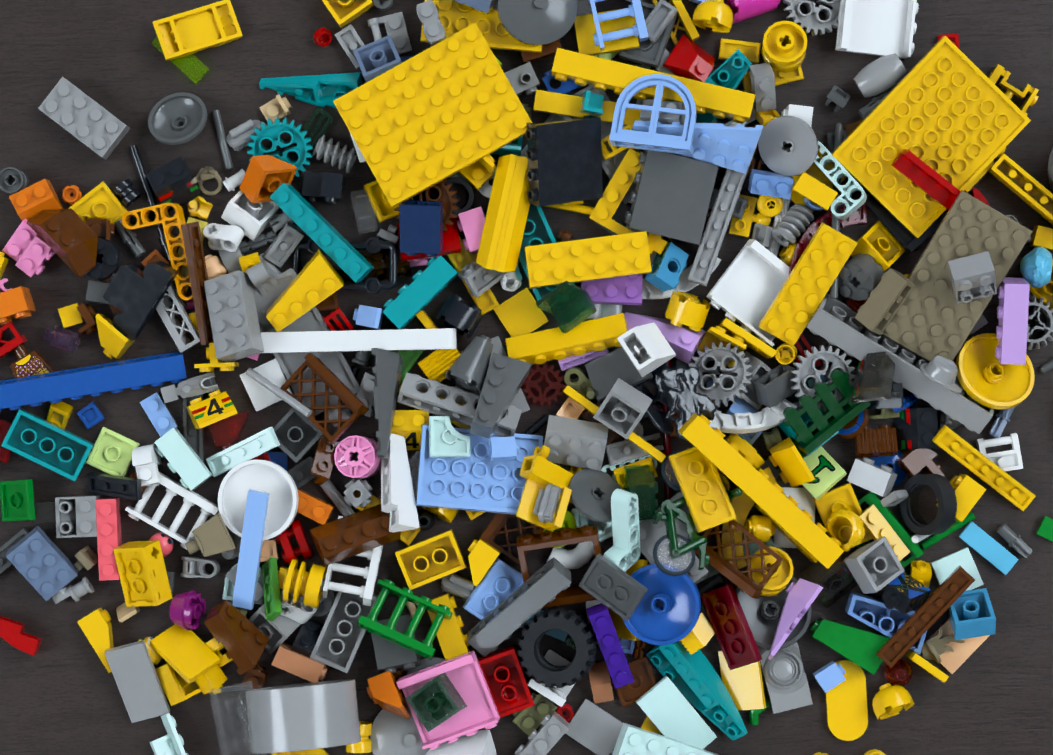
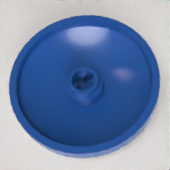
[622,563,701,645]

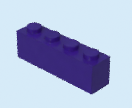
[587,603,635,689]

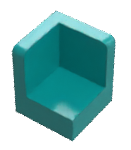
[580,90,604,117]

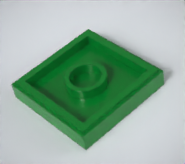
[0,479,35,522]

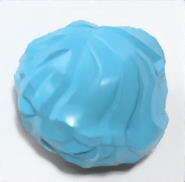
[1020,247,1053,288]

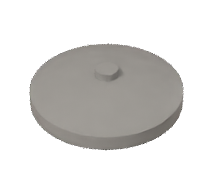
[370,698,429,755]

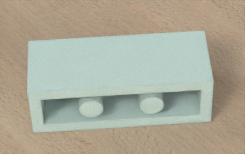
[154,427,213,490]

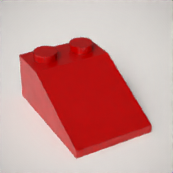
[477,645,535,718]

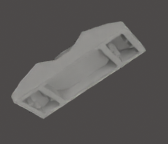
[758,642,813,714]

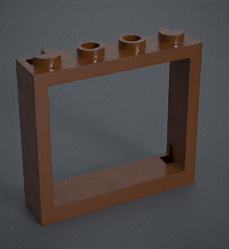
[517,525,602,608]

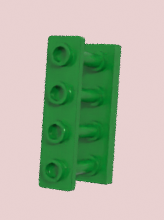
[358,579,452,660]

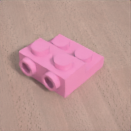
[2,219,55,277]

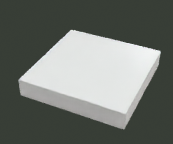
[240,358,293,412]

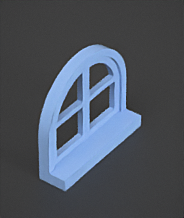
[609,74,697,155]

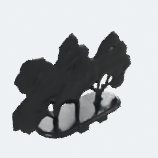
[633,338,716,443]

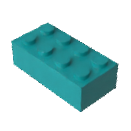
[383,255,458,329]
[1,408,94,481]

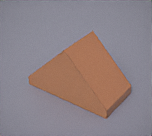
[588,661,614,704]

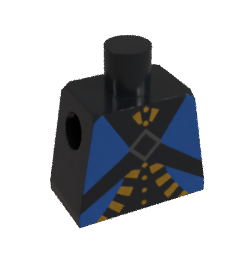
[882,572,931,614]

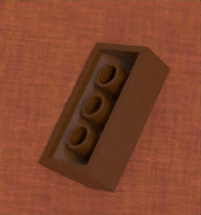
[310,504,401,566]

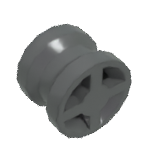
[372,0,393,11]

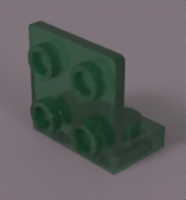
[536,281,597,334]

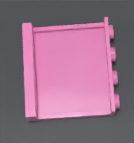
[396,650,500,750]

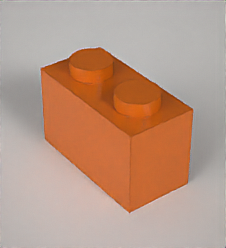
[297,489,335,525]

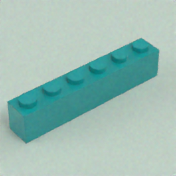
[270,183,374,283]

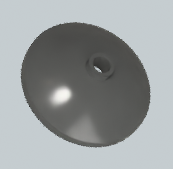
[148,92,208,145]

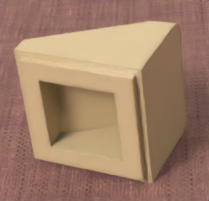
[116,603,140,623]

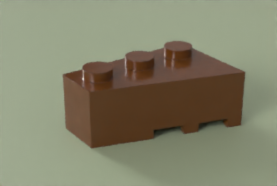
[204,600,269,675]

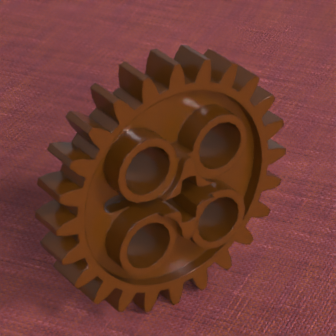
[394,178,460,231]

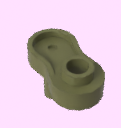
[564,367,596,400]

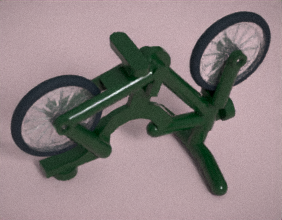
[652,450,742,576]

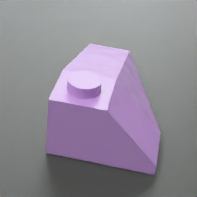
[624,312,706,364]

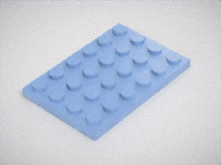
[416,425,543,515]

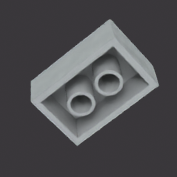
[544,415,609,471]

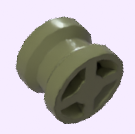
[761,427,782,451]

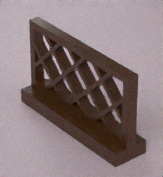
[280,352,369,443]
[480,513,544,565]
[695,520,784,599]

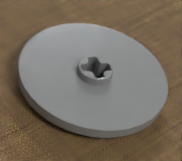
[758,116,818,176]

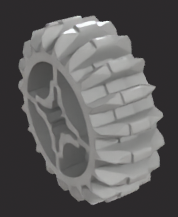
[1027,296,1053,350]

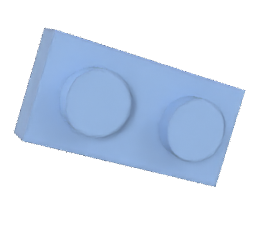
[140,392,178,437]

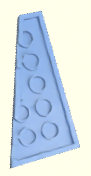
[632,120,763,174]

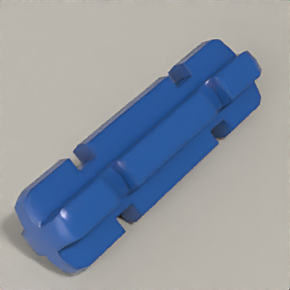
[893,393,918,413]

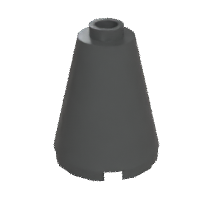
[445,335,493,393]

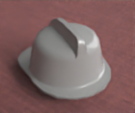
[920,355,963,393]

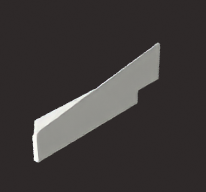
[381,434,420,532]

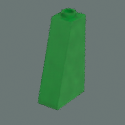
[810,617,890,675]

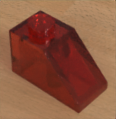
[209,411,250,450]

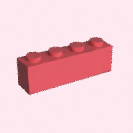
[96,498,122,581]

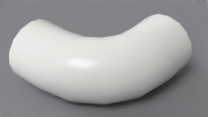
[547,541,595,570]

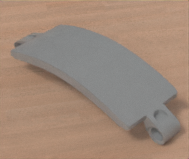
[246,260,360,427]

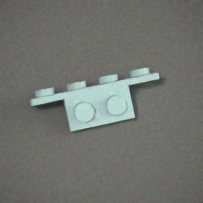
[150,713,189,755]

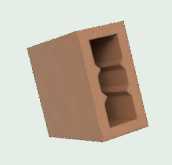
[272,642,329,684]

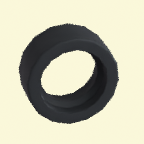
[436,178,474,216]

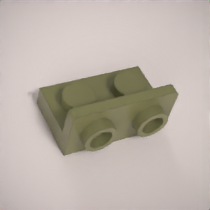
[512,691,557,736]

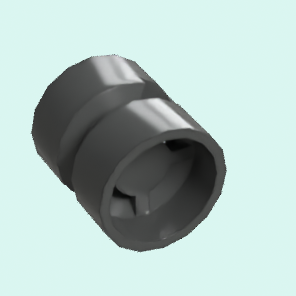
[0,167,29,195]

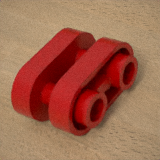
[275,519,314,564]

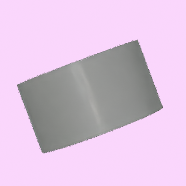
[245,679,361,754]

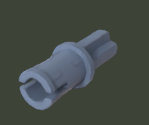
[989,407,1015,438]

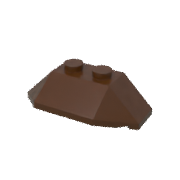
[27,208,98,278]

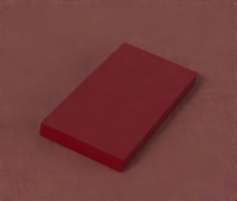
[700,583,762,670]

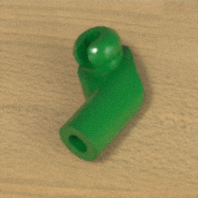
[749,698,770,725]

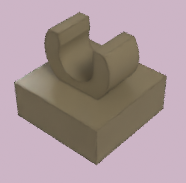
[74,545,98,571]

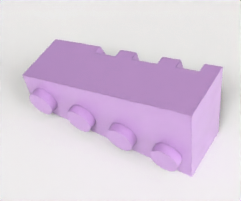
[995,277,1030,365]

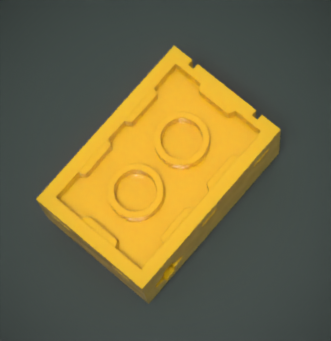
[113,540,172,607]

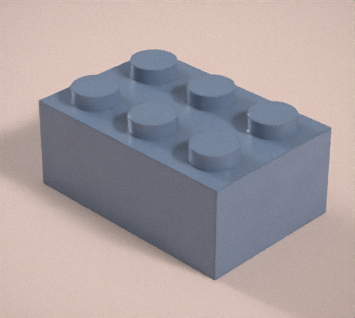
[6,526,78,601]

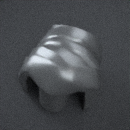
[938,411,962,429]

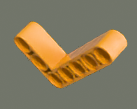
[122,203,193,300]

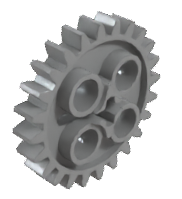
[783,0,840,36]
[688,342,753,408]
[790,345,856,411]

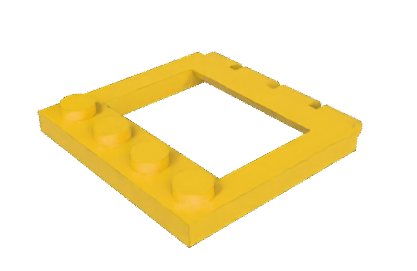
[589,148,670,254]

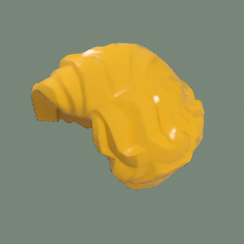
[825,509,865,552]

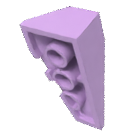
[768,578,823,660]

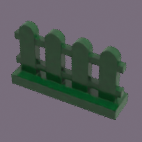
[783,369,871,455]

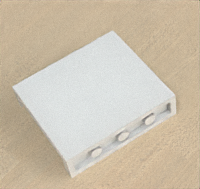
[835,0,919,59]
[706,239,790,347]

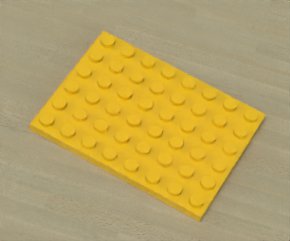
[333,22,532,208]
[832,36,1031,238]

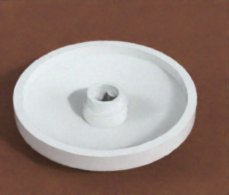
[218,460,299,540]

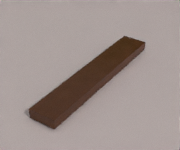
[181,222,214,345]
[876,565,975,668]

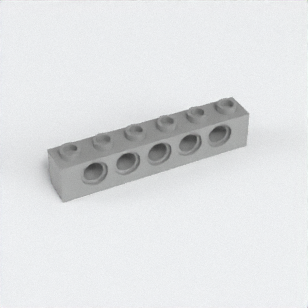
[397,372,522,437]

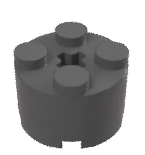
[838,254,884,301]

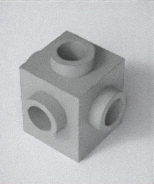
[343,479,373,508]

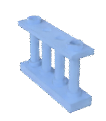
[589,0,648,51]

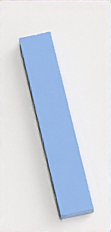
[232,489,270,610]

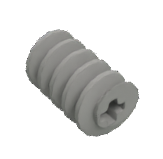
[312,135,357,173]
[772,204,814,247]

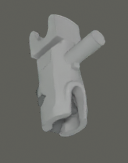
[160,371,219,403]

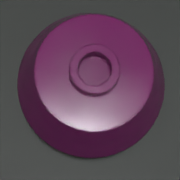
[170,590,206,631]

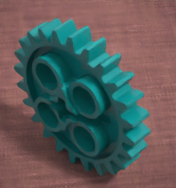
[247,116,313,177]

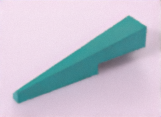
[259,72,363,112]

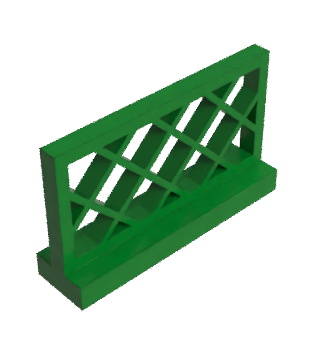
[856,491,924,568]

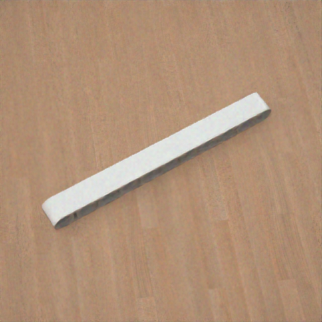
[261,328,457,353]

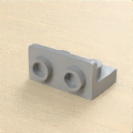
[457,260,507,297]

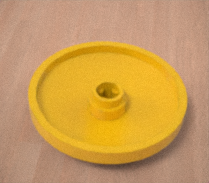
[956,333,1035,410]

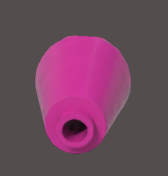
[724,0,780,24]

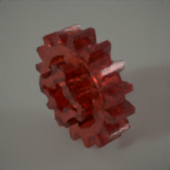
[522,363,565,406]

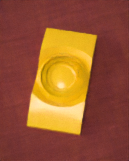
[152,0,243,61]

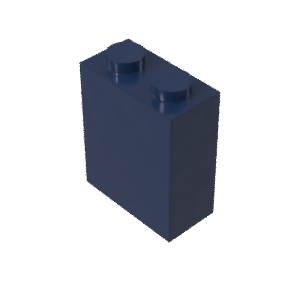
[400,200,443,256]

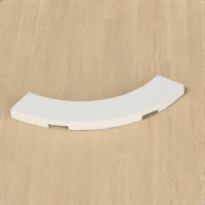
[642,257,721,300]
[709,399,798,434]

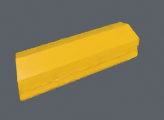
[476,154,530,273]

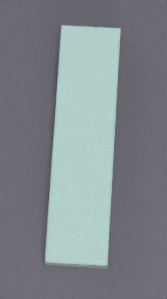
[206,427,280,477]

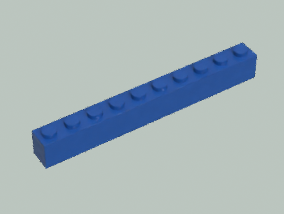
[0,351,187,412]

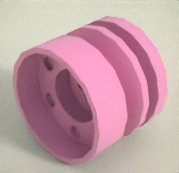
[334,435,381,479]

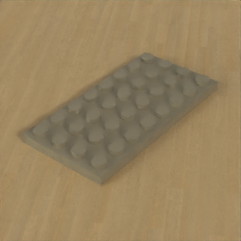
[882,190,1033,361]

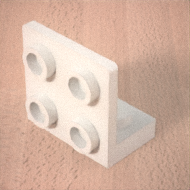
[528,649,574,707]

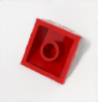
[663,34,715,82]

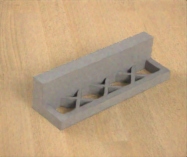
[156,285,200,353]

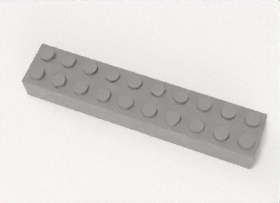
[807,293,994,434]

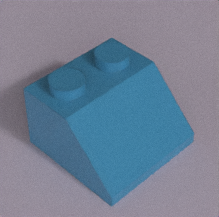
[948,588,996,640]

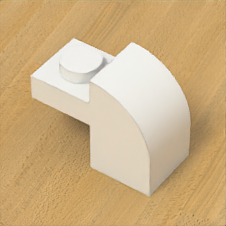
[132,444,162,487]

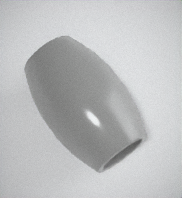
[854,53,907,98]

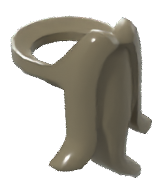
[191,166,223,196]
[921,627,965,663]

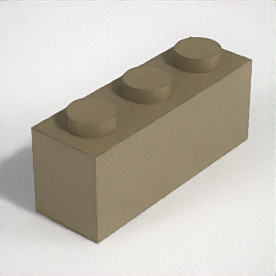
[855,268,916,335]

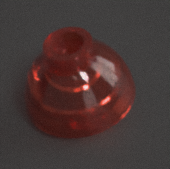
[884,659,913,687]

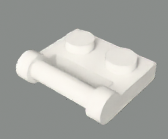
[976,433,1023,471]

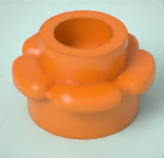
[62,185,82,205]

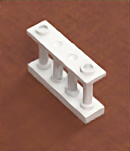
[125,471,219,550]
[320,516,383,606]

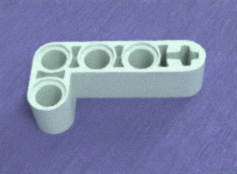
[814,141,867,220]
[603,488,641,572]

